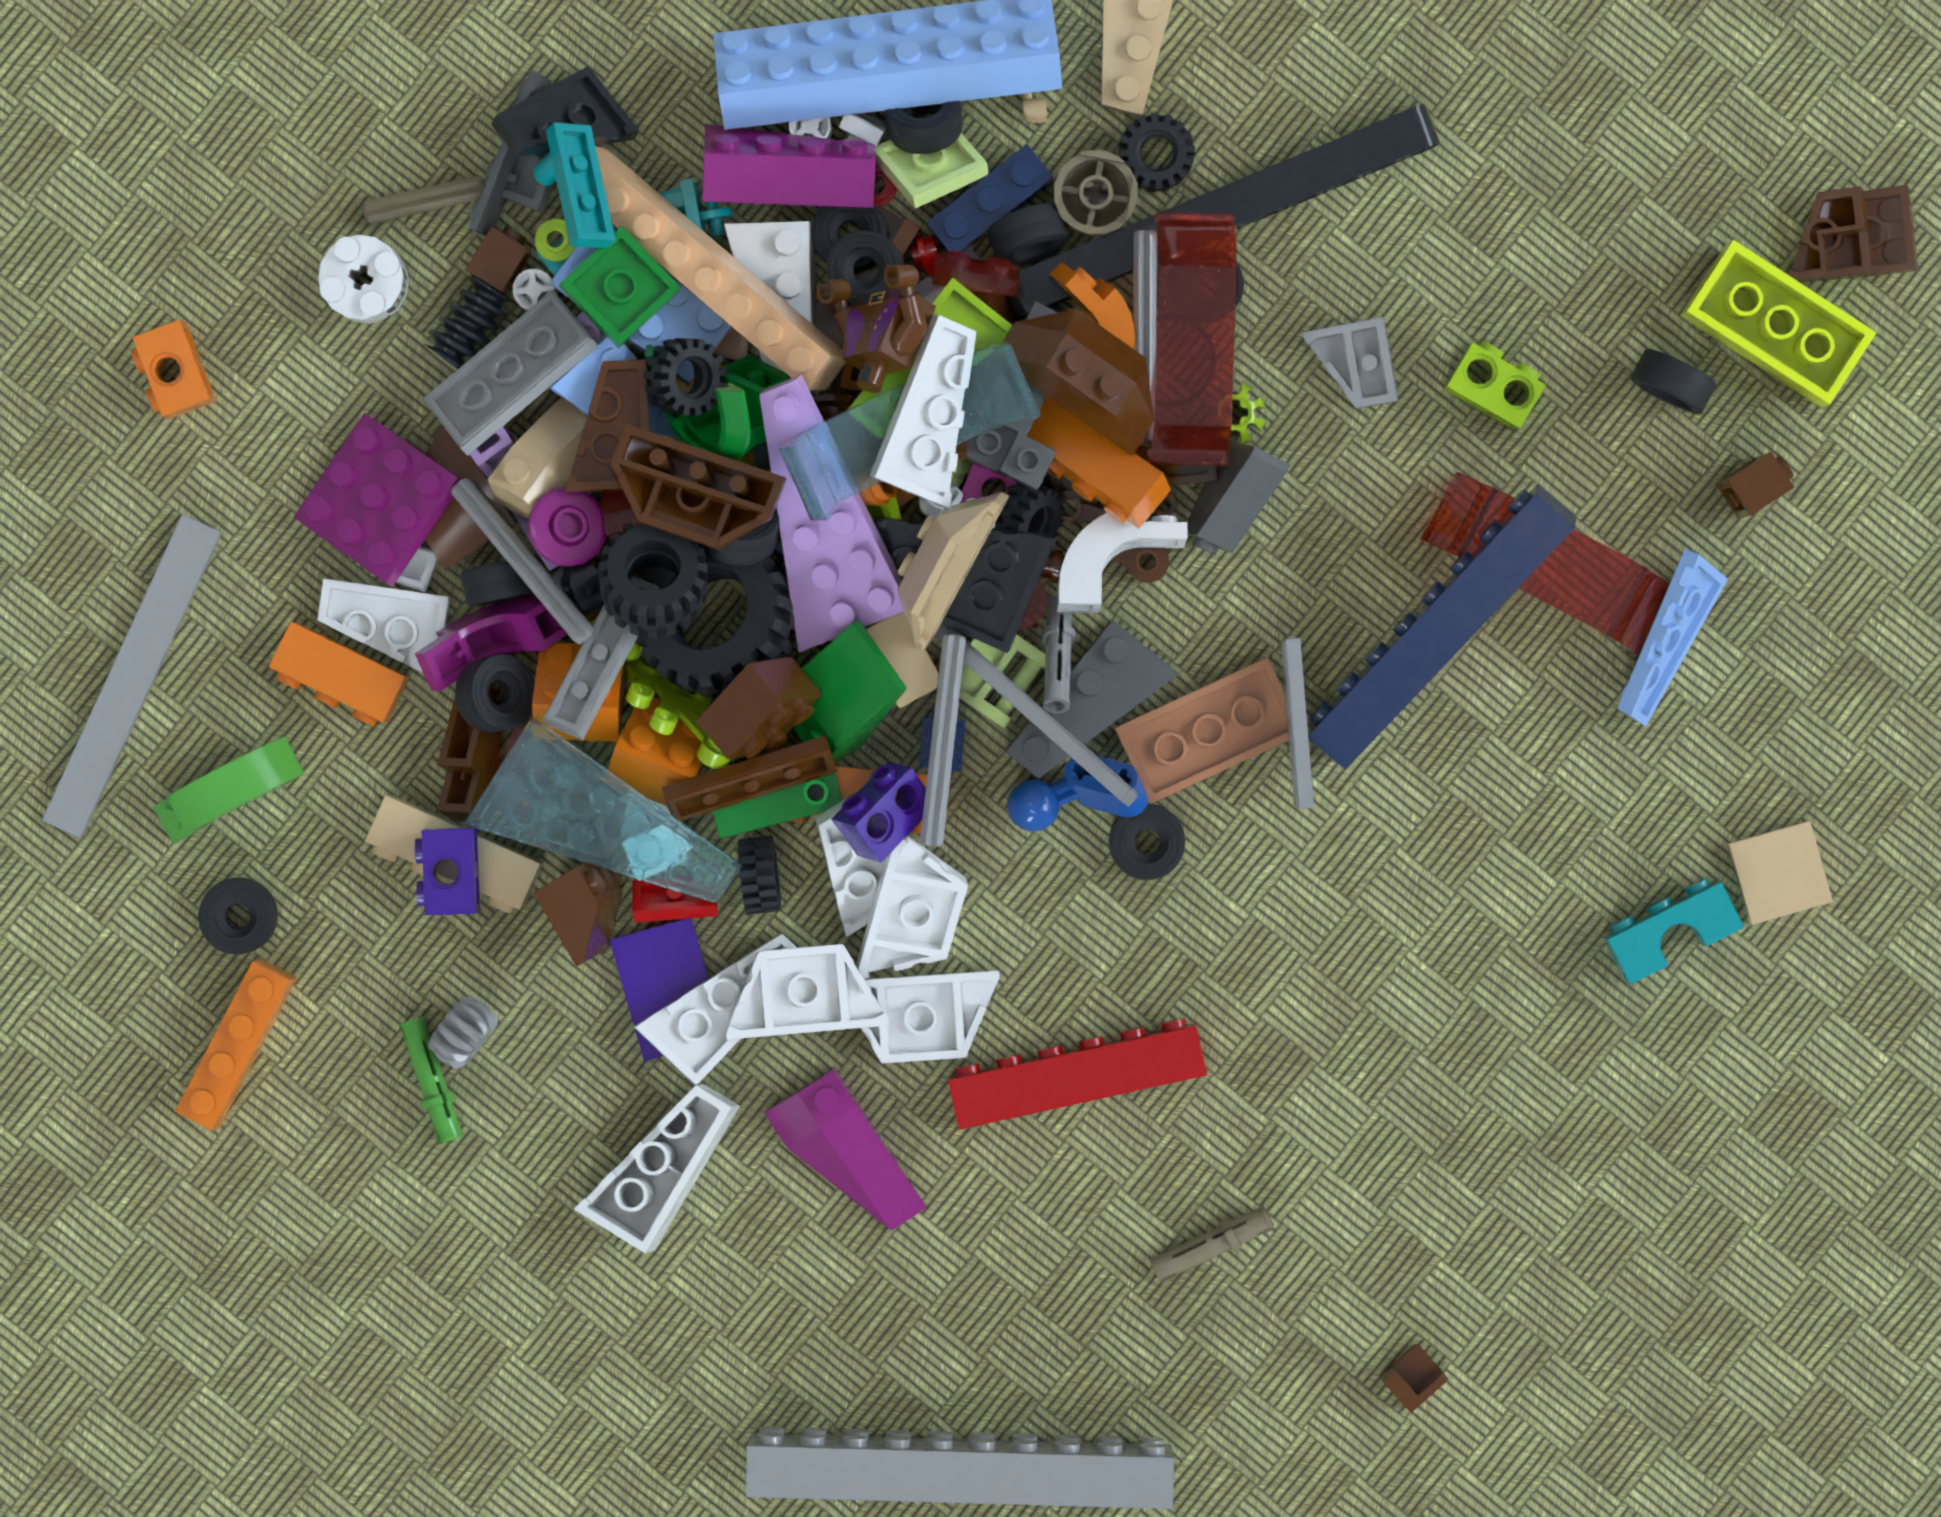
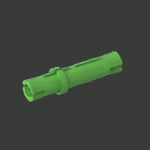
[399,1016,464,1145]

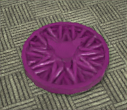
[527,486,607,567]

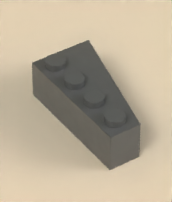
[1006,620,1179,779]

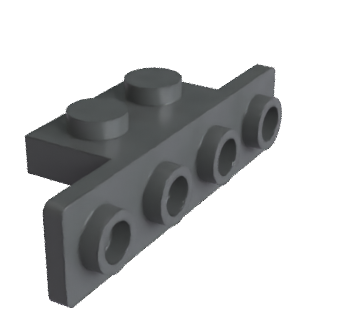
[470,70,555,237]

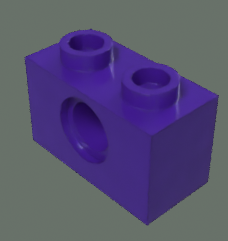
[415,827,481,916]

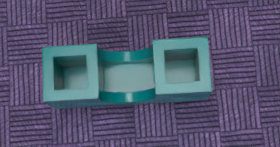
[1602,877,1744,985]

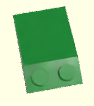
[793,620,907,762]

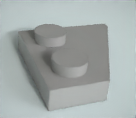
[1303,317,1399,409]

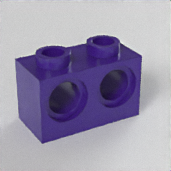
[831,761,926,863]

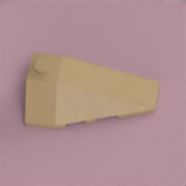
[488,396,591,519]

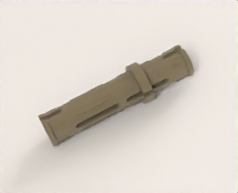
[1149,1205,1275,1283]

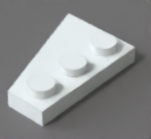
[317,579,451,673]
[815,795,886,937]

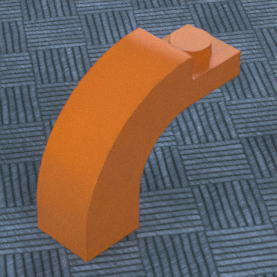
[1049,262,1135,349]

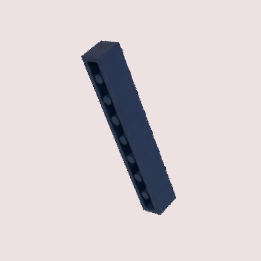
[1308,484,1577,770]

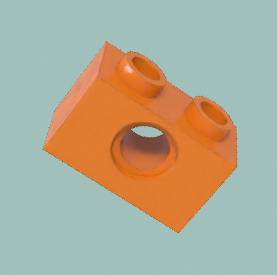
[130,319,217,419]

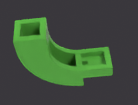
[154,736,305,844]

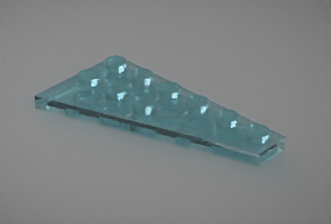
[464,719,742,903]

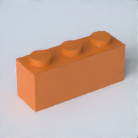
[269,621,410,726]

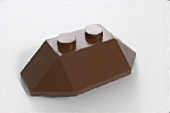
[992,309,1154,456]
[611,424,787,550]

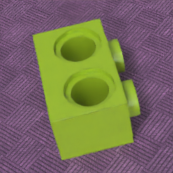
[1443,341,1546,431]

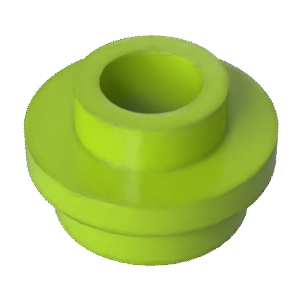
[535,219,577,262]

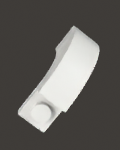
[1057,513,1187,613]

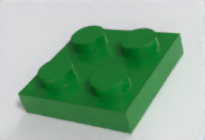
[559,226,681,349]

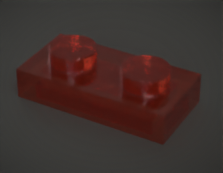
[932,251,1020,297]

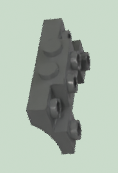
[964,301,1058,491]

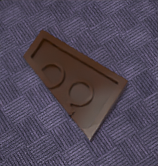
[565,360,649,493]

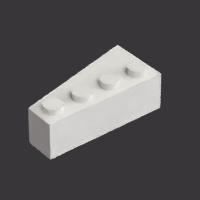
[724,221,818,395]
[574,1084,740,1253]

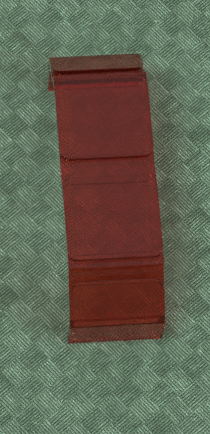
[1147,212,1237,466]
[1419,472,1670,656]

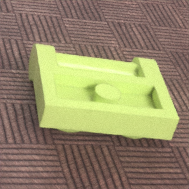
[959,635,1046,729]

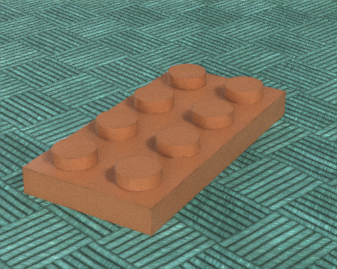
[1114,657,1289,804]

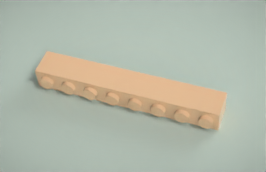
[595,146,846,390]

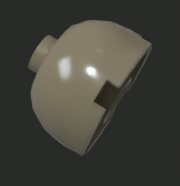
[1053,150,1138,236]

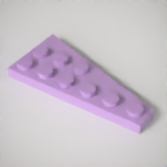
[759,375,904,652]

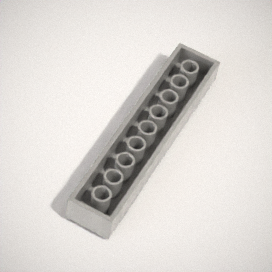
[746,1426,1174,1509]

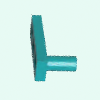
[533,122,616,248]

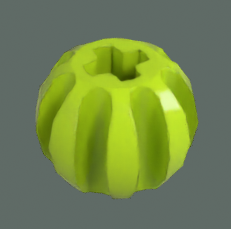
[1203,382,1266,445]

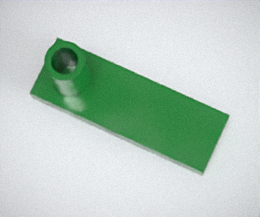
[713,773,843,838]

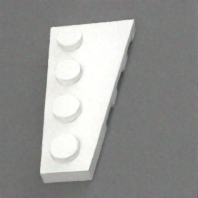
[869,314,977,509]

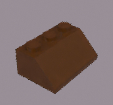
[533,857,623,967]

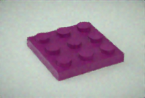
[293,413,461,587]

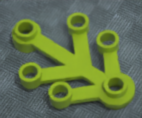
[625,655,731,770]

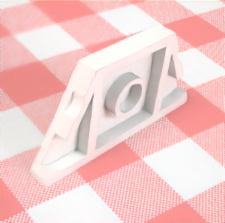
[856,835,968,979]
[725,944,889,1040]
[861,970,1000,1063]

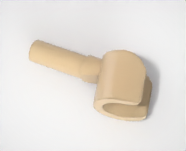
[1021,93,1047,123]

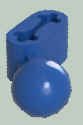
[1007,755,1149,832]

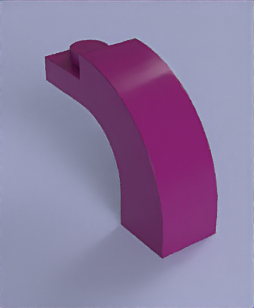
[414,594,567,691]

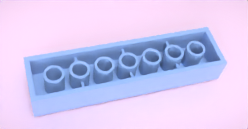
[713,0,1062,130]

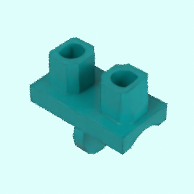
[660,178,733,238]

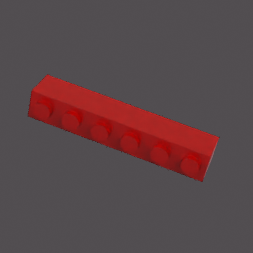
[948,1018,1207,1130]

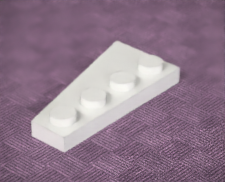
[634,934,797,1085]

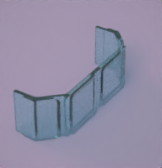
[779,342,1041,521]

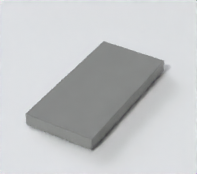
[423,290,598,456]

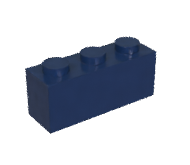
[927,144,1053,260]

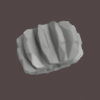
[428,996,498,1069]

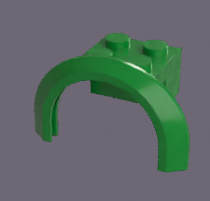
[645,344,791,461]

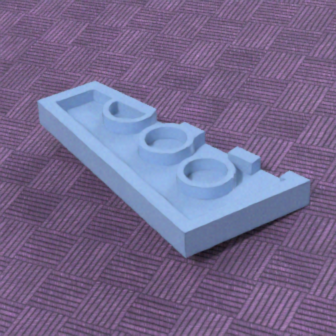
[1617,548,1728,726]

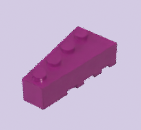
[703,124,876,208]

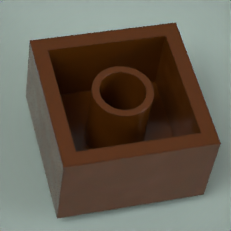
[696,657,822,759]

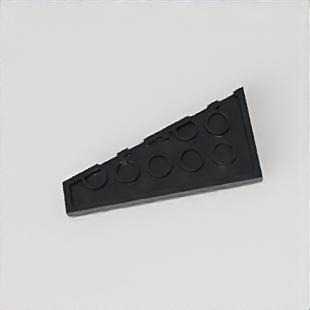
[774,516,1058,653]

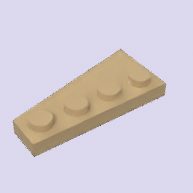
[1101,0,1173,117]

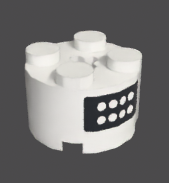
[318,235,409,324]

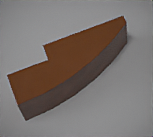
[437,687,500,824]

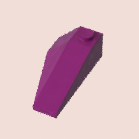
[764,1066,927,1231]

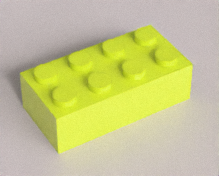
[1680,240,1877,407]

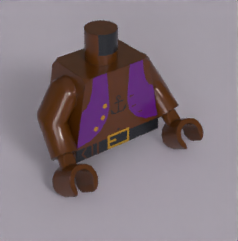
[816,264,936,393]

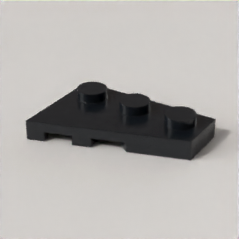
[491,66,640,157]

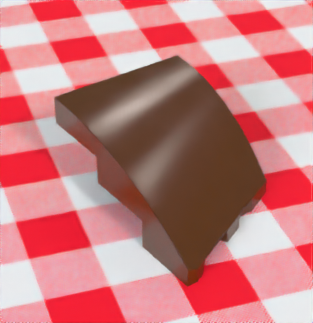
[1787,185,1918,282]
[425,425,517,570]

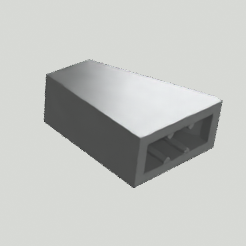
[1187,440,1291,555]

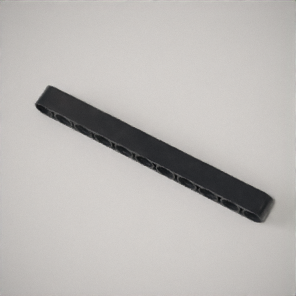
[1000,104,1441,320]

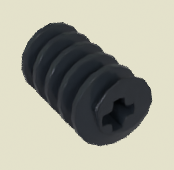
[424,275,510,369]

